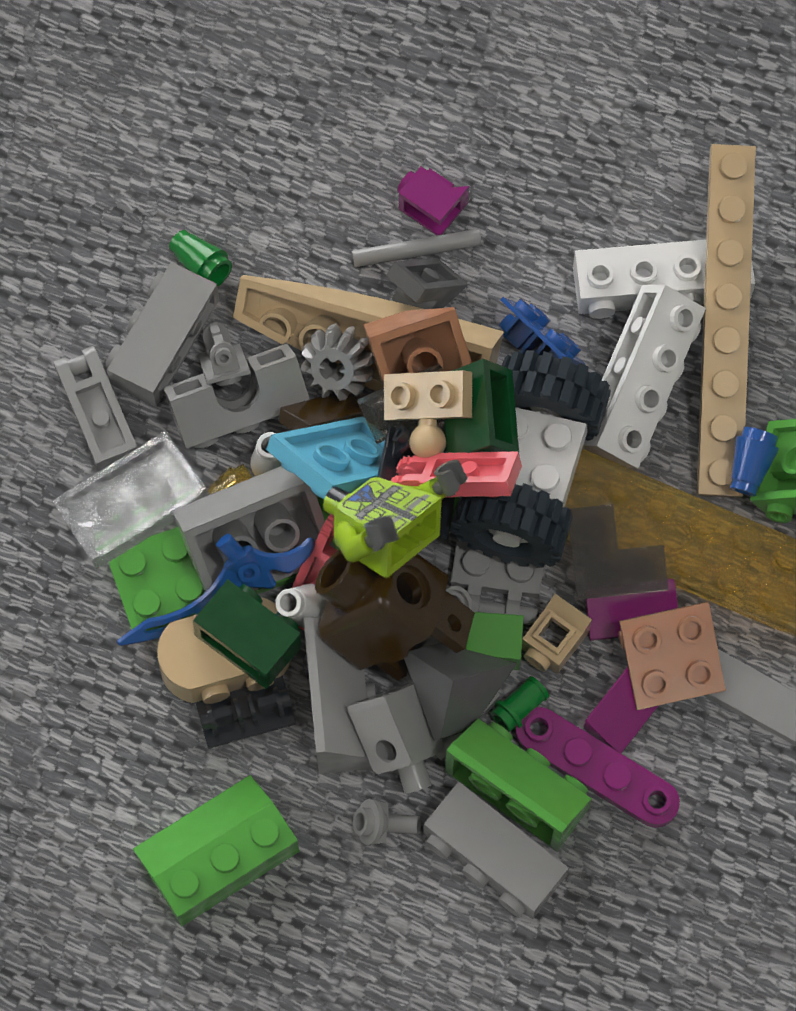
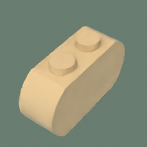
[157,597,292,704]

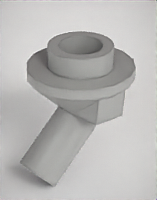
[353,799,421,845]

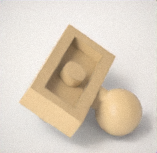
[384,370,472,458]

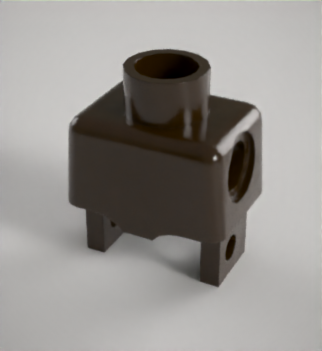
[315,550,475,680]

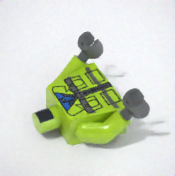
[323,460,467,578]

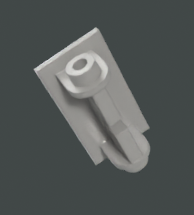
[198,322,251,386]

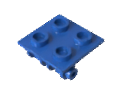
[499,297,585,365]

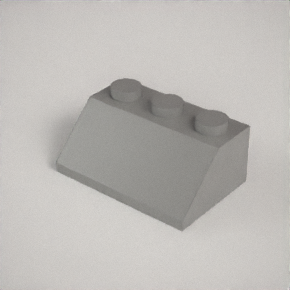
[172,466,334,592]
[304,617,376,774]

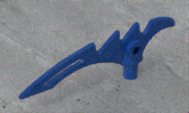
[117,534,315,646]

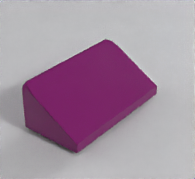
[584,579,678,641]
[583,667,658,754]

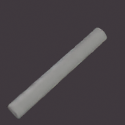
[351,228,482,268]

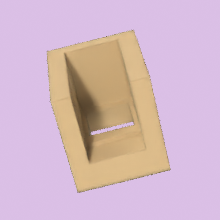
[522,594,592,674]

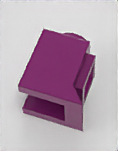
[397,166,469,236]

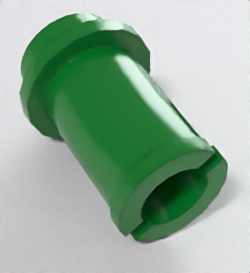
[490,676,550,732]

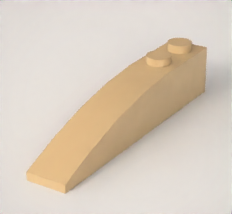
[233,275,504,401]

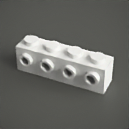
[573,240,755,319]
[582,284,706,469]

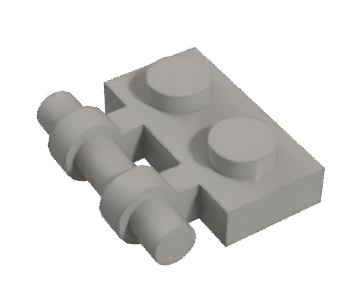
[451,540,544,626]

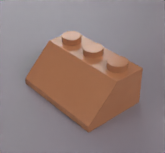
[363,307,472,448]

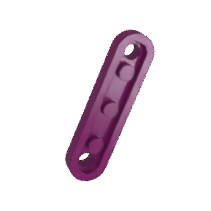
[515,707,680,828]

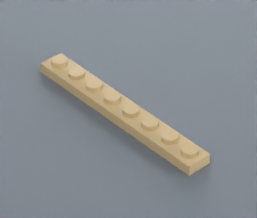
[697,144,756,498]

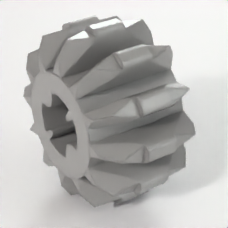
[300,323,375,401]

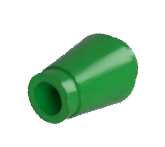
[169,230,232,287]

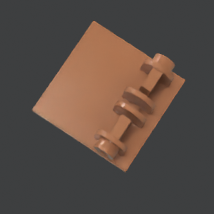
[618,602,726,710]

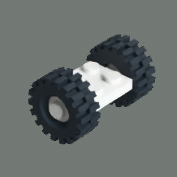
[450,350,611,568]

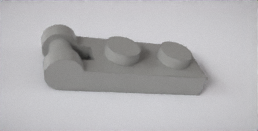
[53,345,139,469]

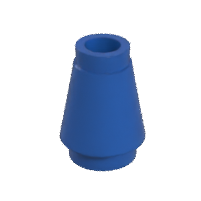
[730,427,779,496]

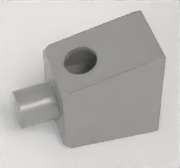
[347,682,444,794]

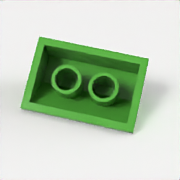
[445,718,592,852]
[133,775,300,927]

